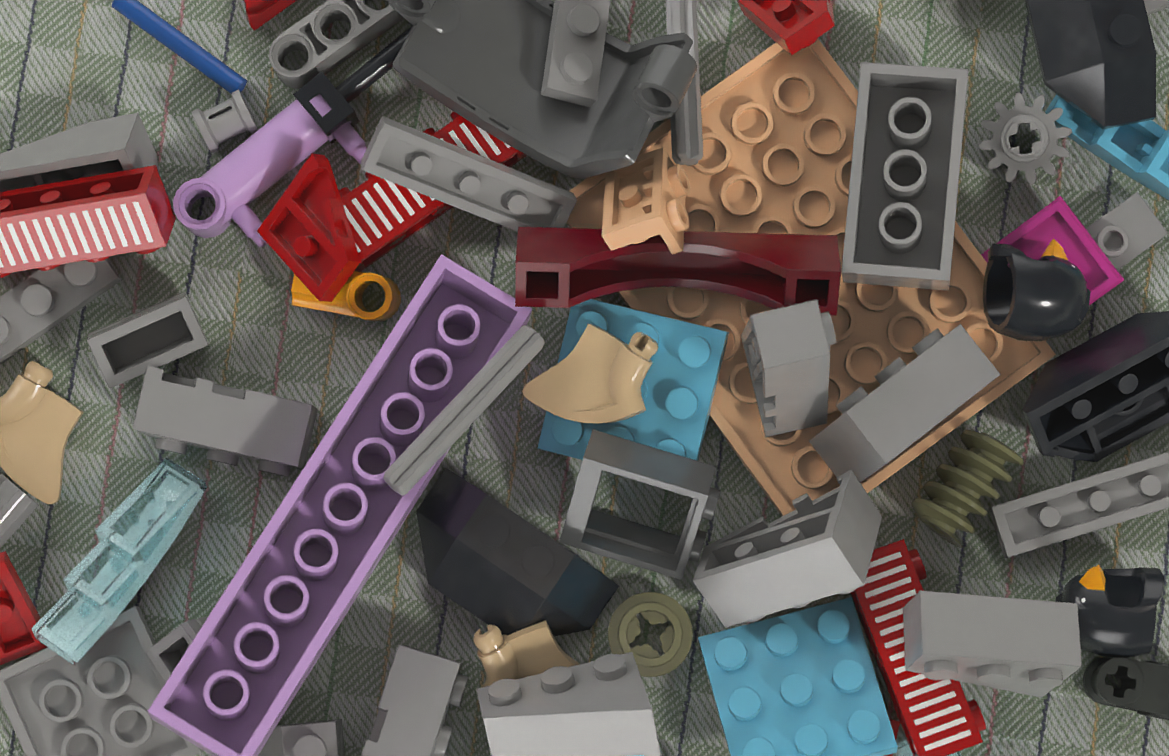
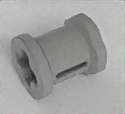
[191,89,258,153]

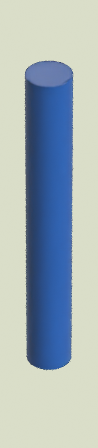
[112,0,247,94]

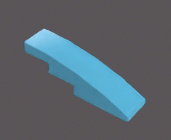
[1045,94,1169,200]

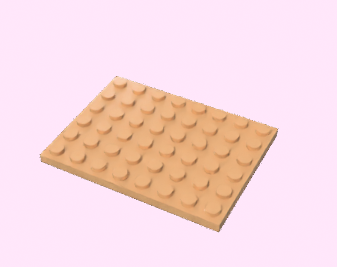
[566,39,1056,516]

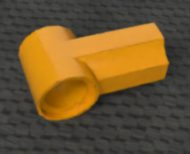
[291,271,401,321]

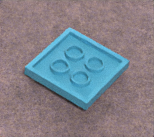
[537,299,729,461]
[698,597,898,756]

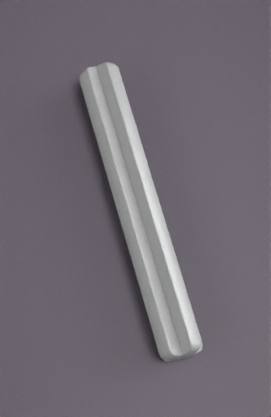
[666,0,703,166]
[383,325,545,496]

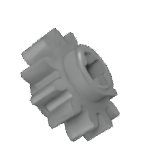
[978,92,1072,185]

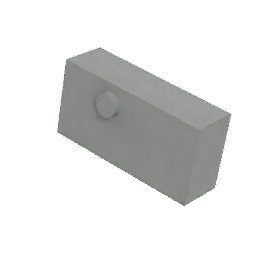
[842,62,969,291]

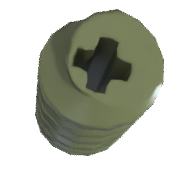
[911,430,1024,548]

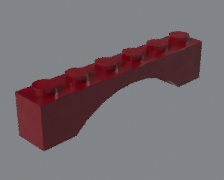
[515,227,841,316]

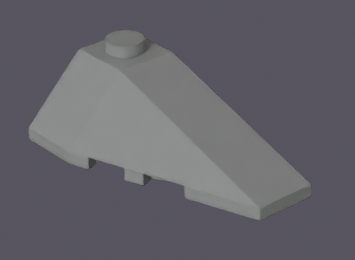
[0,113,159,192]

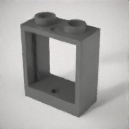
[559,429,721,580]

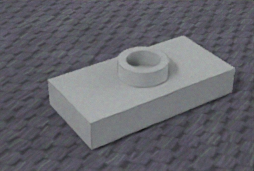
[1086,192,1168,270]

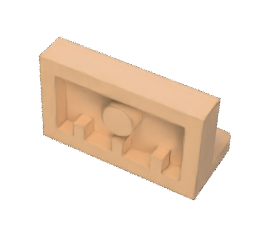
[602,147,690,254]

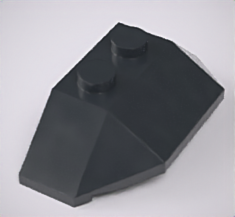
[1025,0,1156,129]
[1022,311,1169,462]
[416,468,619,636]

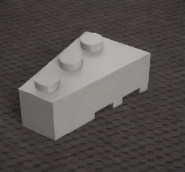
[741,300,836,438]
[809,324,1001,483]
[132,365,318,477]
[693,469,882,627]
[903,590,1082,698]
[361,644,469,756]
[476,652,661,756]

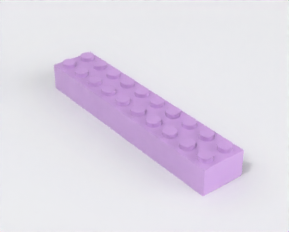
[147,254,532,756]

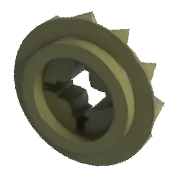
[608,592,693,677]

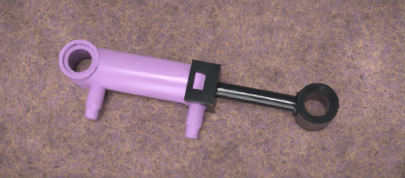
[173,22,413,247]

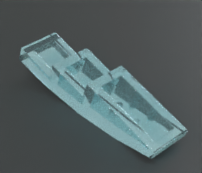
[31,458,207,666]

